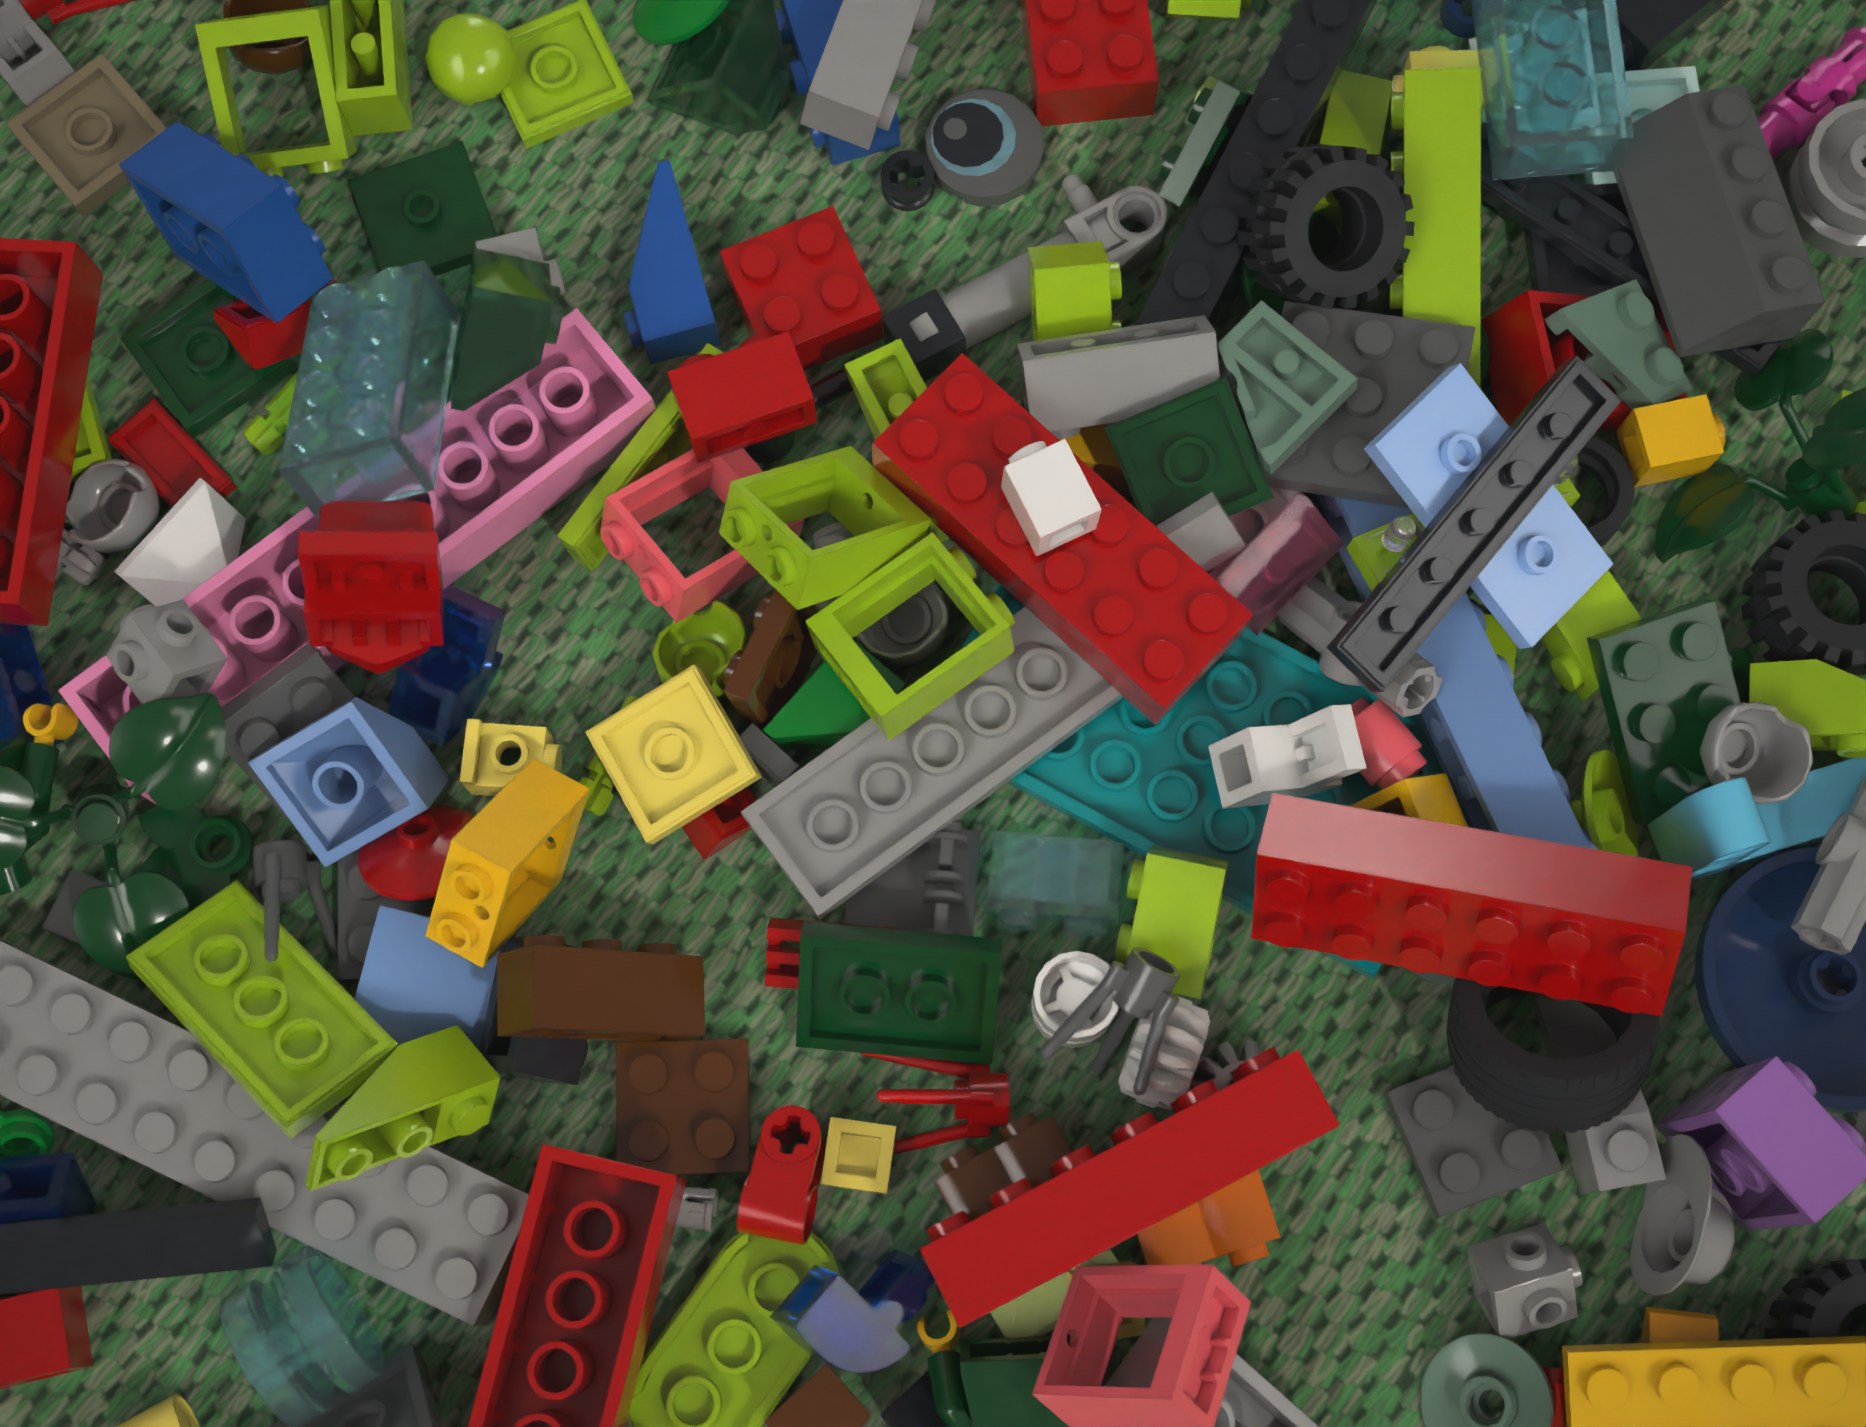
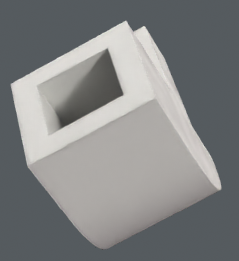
[1208,704,1366,808]

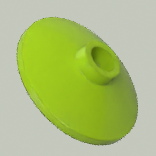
[1571,750,1638,857]

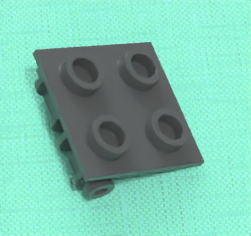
[844,821,981,936]

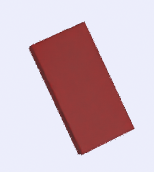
[107,398,238,508]

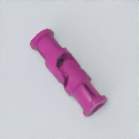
[1758,26,1866,161]

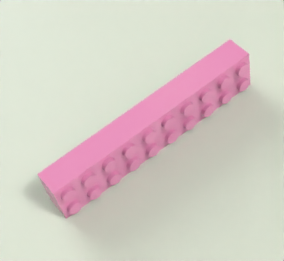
[58,308,656,805]

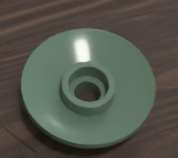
[1420,1333,1555,1427]

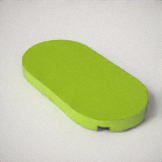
[629,1232,842,1427]

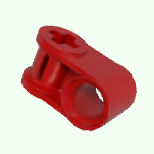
[737,1106,826,1246]

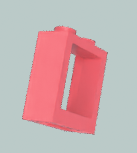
[600,448,804,623]
[1032,1264,1251,1427]

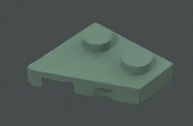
[1544,279,1693,410]
[1217,300,1358,475]

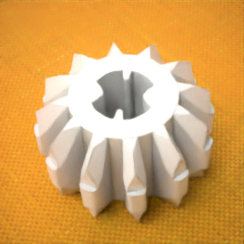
[1118,995,1210,1111]

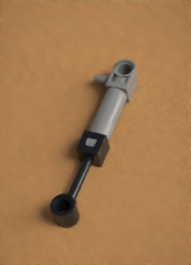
[743,174,1167,464]

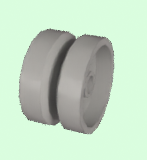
[1781,99,1866,258]

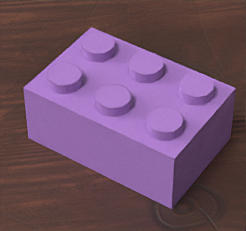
[1655,1056,1866,1231]

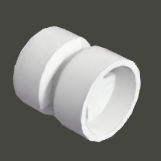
[1030,951,1118,1048]

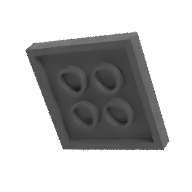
[1255,301,1475,508]

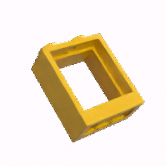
[425,758,590,968]

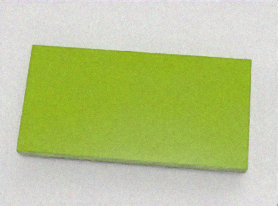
[126,880,399,1140]

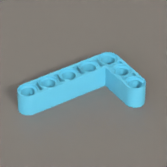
[1648,758,1866,881]

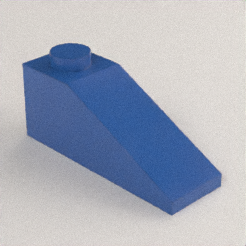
[623,160,721,364]

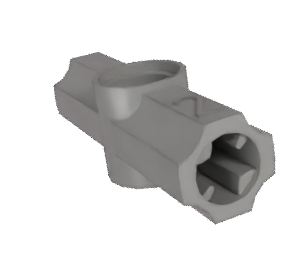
[1272,573,1442,717]
[1790,775,1866,956]

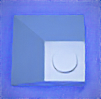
[248,697,450,867]

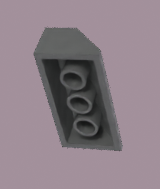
[1604,85,1825,357]

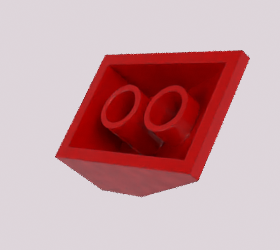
[1480,290,1687,432]

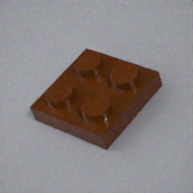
[723,589,819,733]
[616,1038,751,1176]

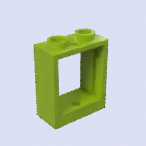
[195,5,357,177]
[719,446,931,610]
[805,532,1015,741]

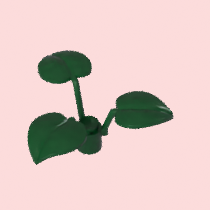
[1655,329,1866,565]
[0,693,226,980]

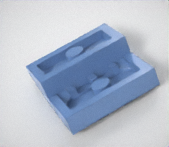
[355,905,500,1050]

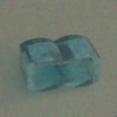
[986,831,1124,937]

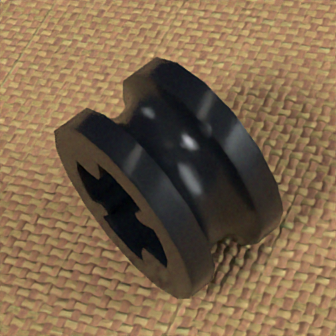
[880,150,935,212]

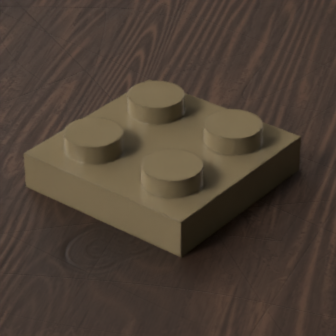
[5,53,167,217]

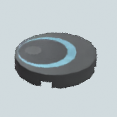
[925,89,1045,207]

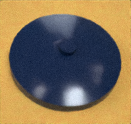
[1695,847,1866,1113]

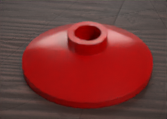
[358,805,475,901]

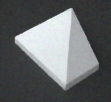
[114,478,246,607]

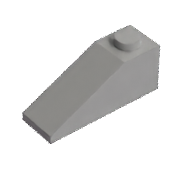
[1533,996,1666,1195]

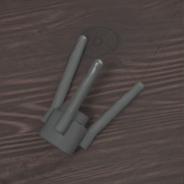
[248,840,338,962]
[1040,947,1181,1095]

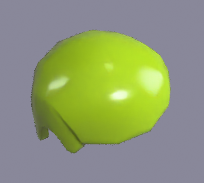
[425,13,516,107]
[652,600,749,697]

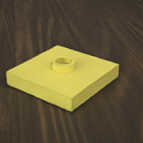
[585,665,762,844]

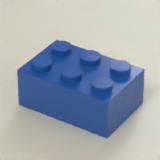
[119,121,333,324]

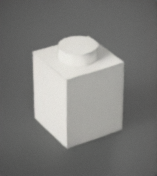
[1001,439,1102,556]

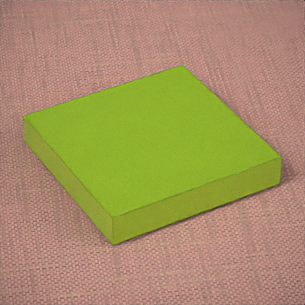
[500,0,634,149]

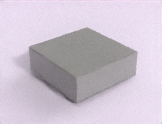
[1157,492,1247,572]

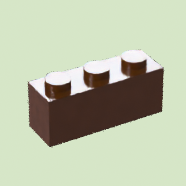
[497,935,705,1042]

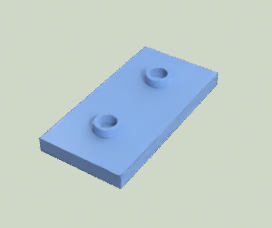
[1364,363,1613,649]

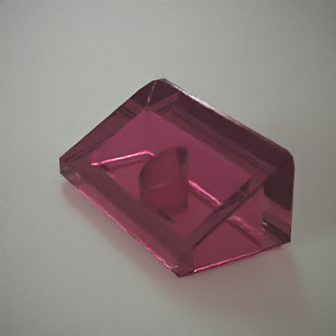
[1215,491,1344,636]

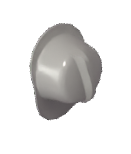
[1629,1134,1735,1296]

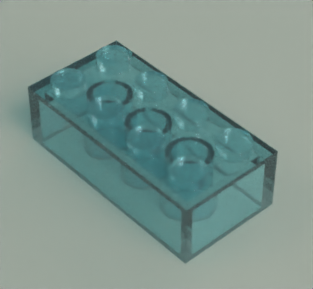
[1472,0,1634,180]
[279,260,459,520]

